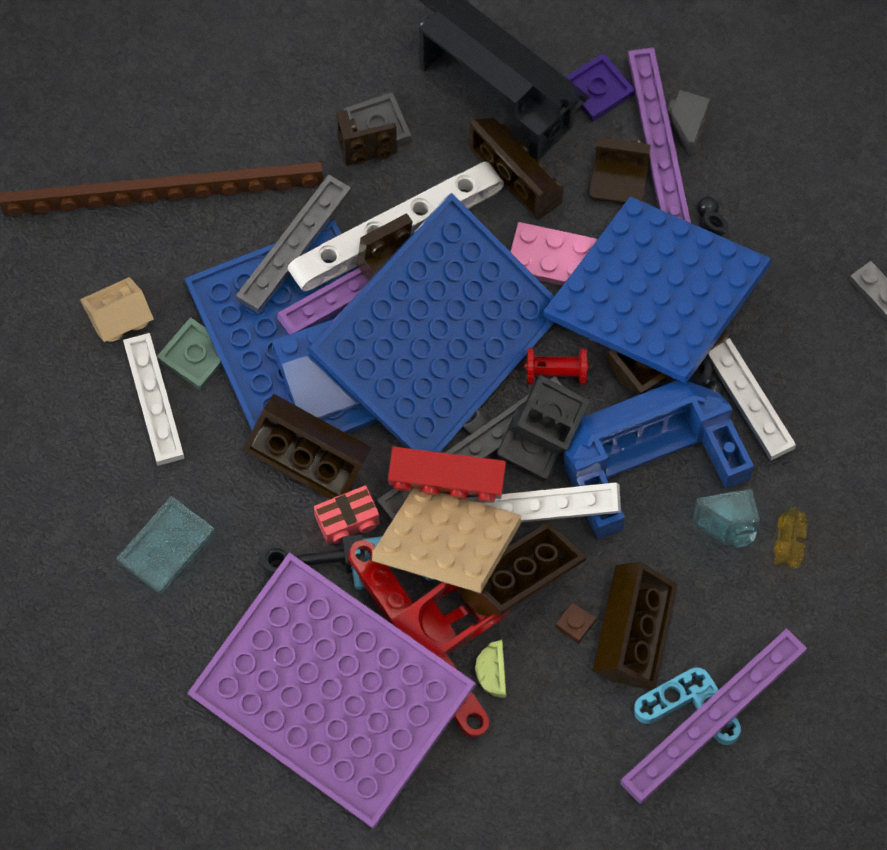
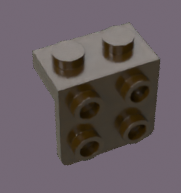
[589,137,651,204]

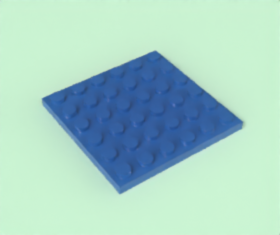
[543,196,771,384]

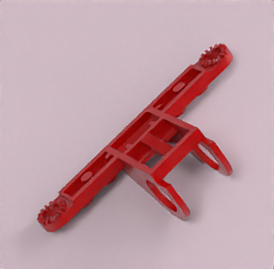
[348,540,510,738]

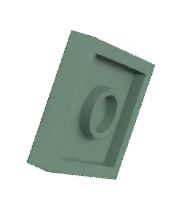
[157,317,222,390]

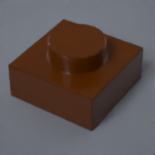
[555,602,596,644]

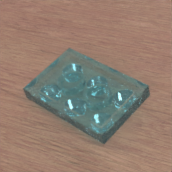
[116,496,215,595]

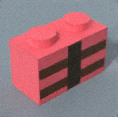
[314,485,380,545]

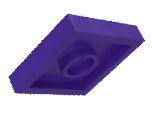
[566,53,635,122]

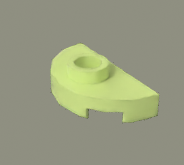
[475,640,506,698]

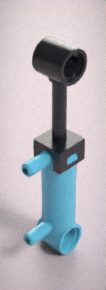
[262,534,435,590]

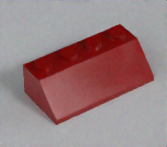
[388,446,506,503]

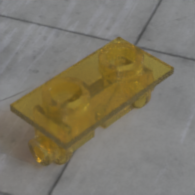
[774,506,808,568]

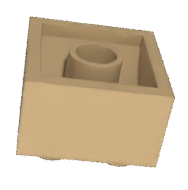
[80,277,154,342]

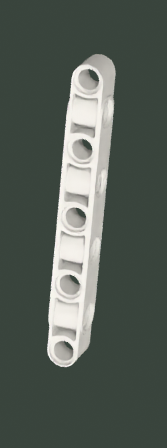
[287,162,504,292]

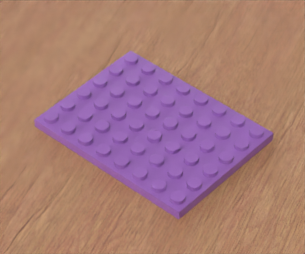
[187,553,477,829]

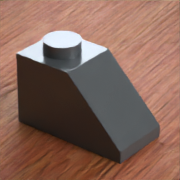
[667,90,710,156]

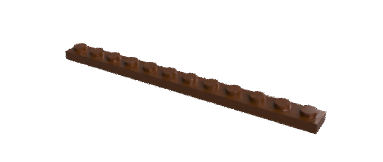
[0,162,323,216]

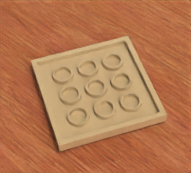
[372,488,521,593]

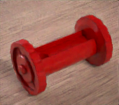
[525,348,589,385]

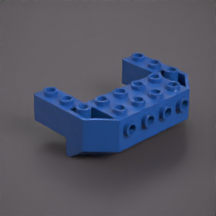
[563,380,754,540]

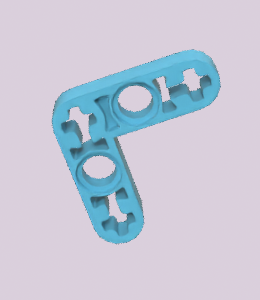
[634,668,741,745]

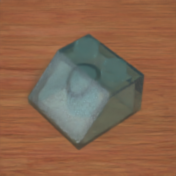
[692,489,760,547]

